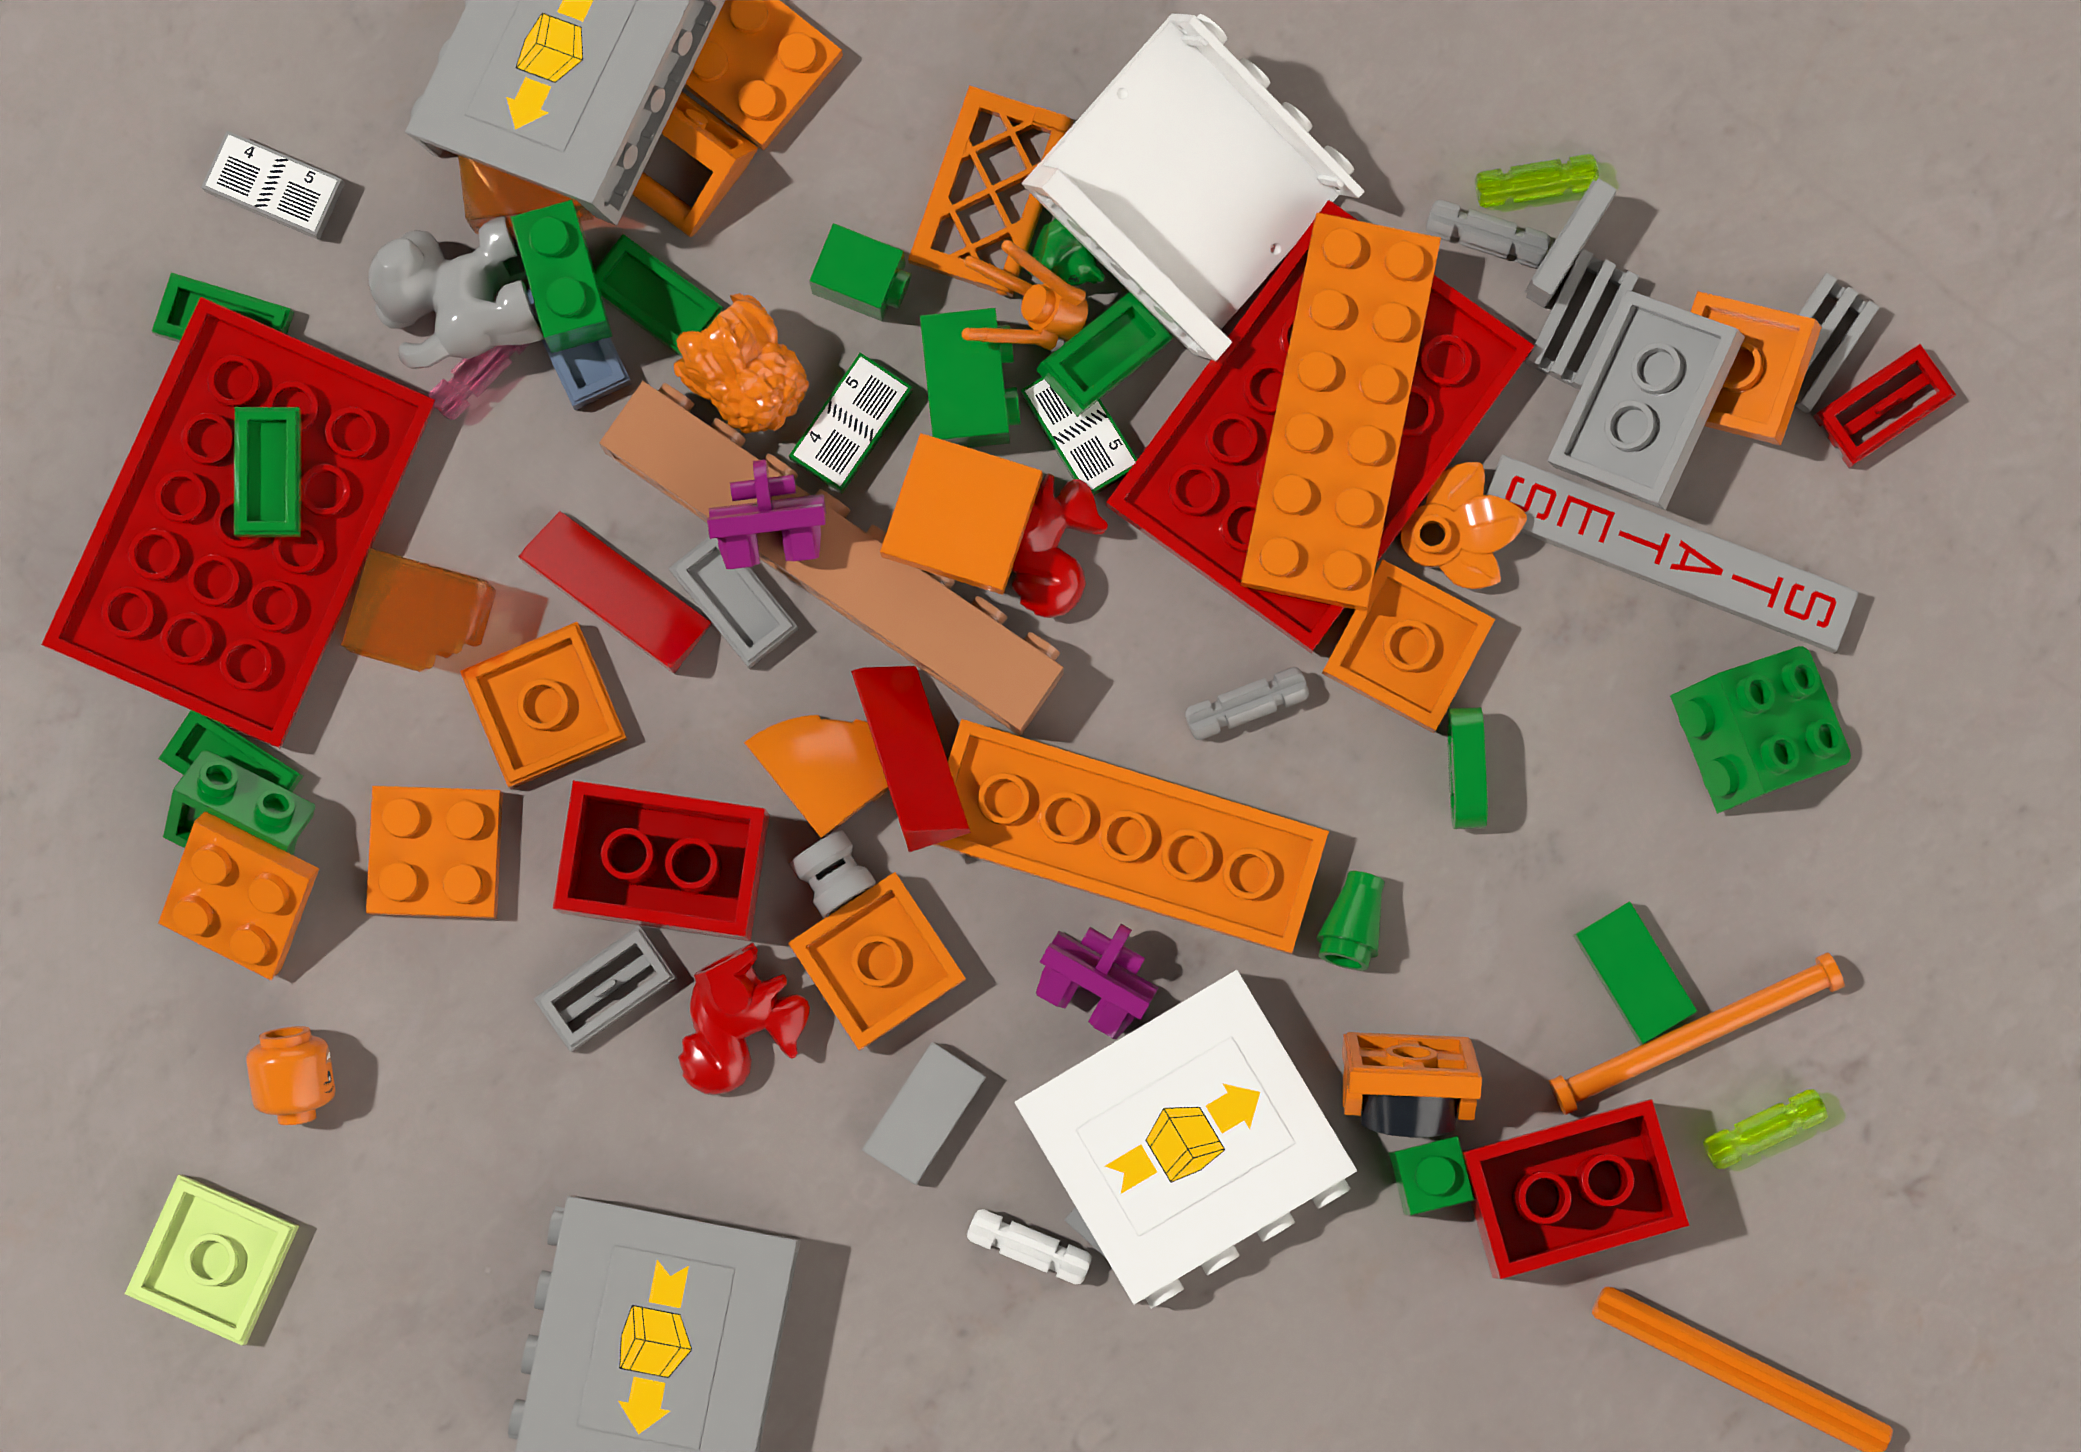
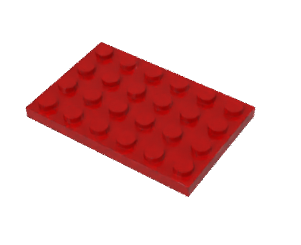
[1106,200,1534,654]
[41,297,436,749]

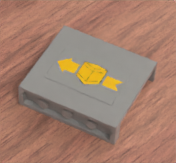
[405,0,725,226]
[508,1196,801,1452]

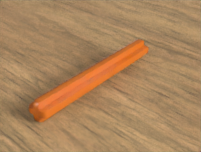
[1592,1287,1893,1452]

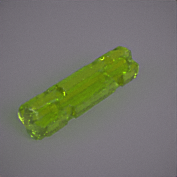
[1475,154,1599,208]
[1703,1089,1828,1169]

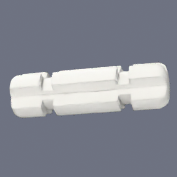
[967,1209,1092,1285]

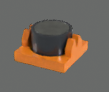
[1342,1032,1482,1138]

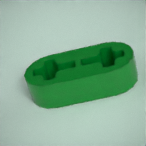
[1447,707,1488,829]

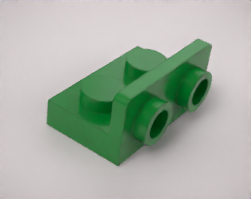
[163,750,315,855]

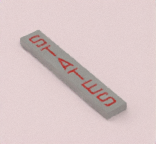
[1486,454,1859,653]

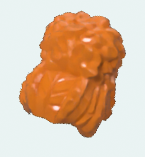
[674,293,809,434]

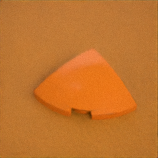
[744,715,889,839]

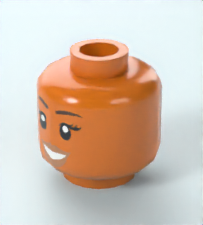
[246,1026,335,1125]

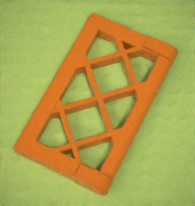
[908,85,1074,297]

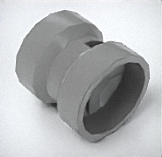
[789,830,877,918]

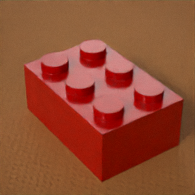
[553,780,770,941]
[1462,1099,1690,1279]

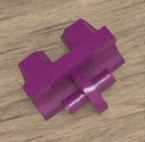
[707,460,826,569]
[1036,923,1159,1039]

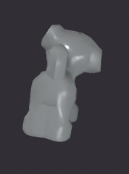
[368,216,544,369]

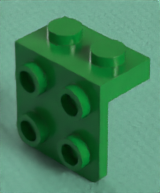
[1670,646,1851,814]

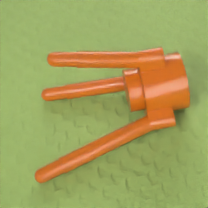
[961,240,1088,350]

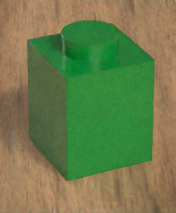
[809,223,912,321]
[1389,1136,1474,1215]

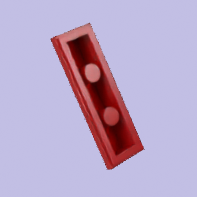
[518,511,712,674]
[851,666,971,852]

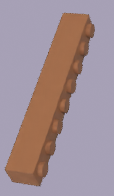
[599,381,1064,737]

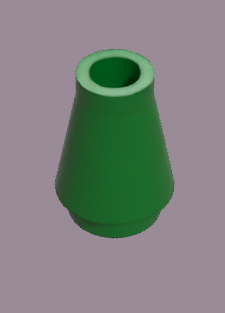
[1316,871,1385,971]

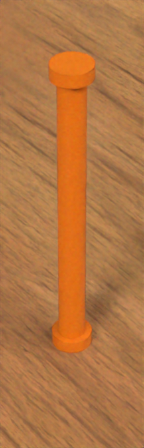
[1549,952,1845,1115]

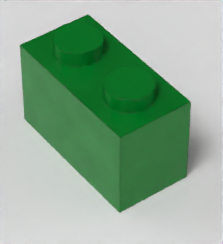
[511,200,613,353]
[920,308,1021,448]

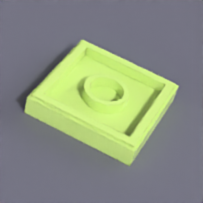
[125,1175,299,1346]

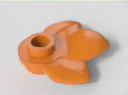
[1400,462,1527,589]

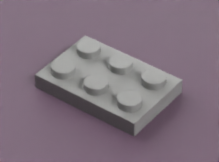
[1547,289,1745,510]

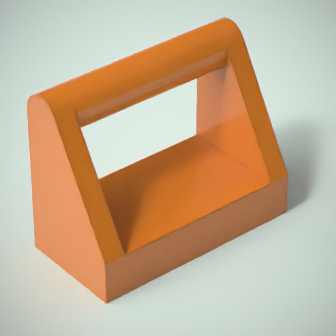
[632,91,758,237]

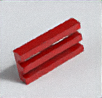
[1813,344,1956,468]

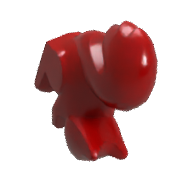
[1011,474,1108,618]
[678,943,810,1095]

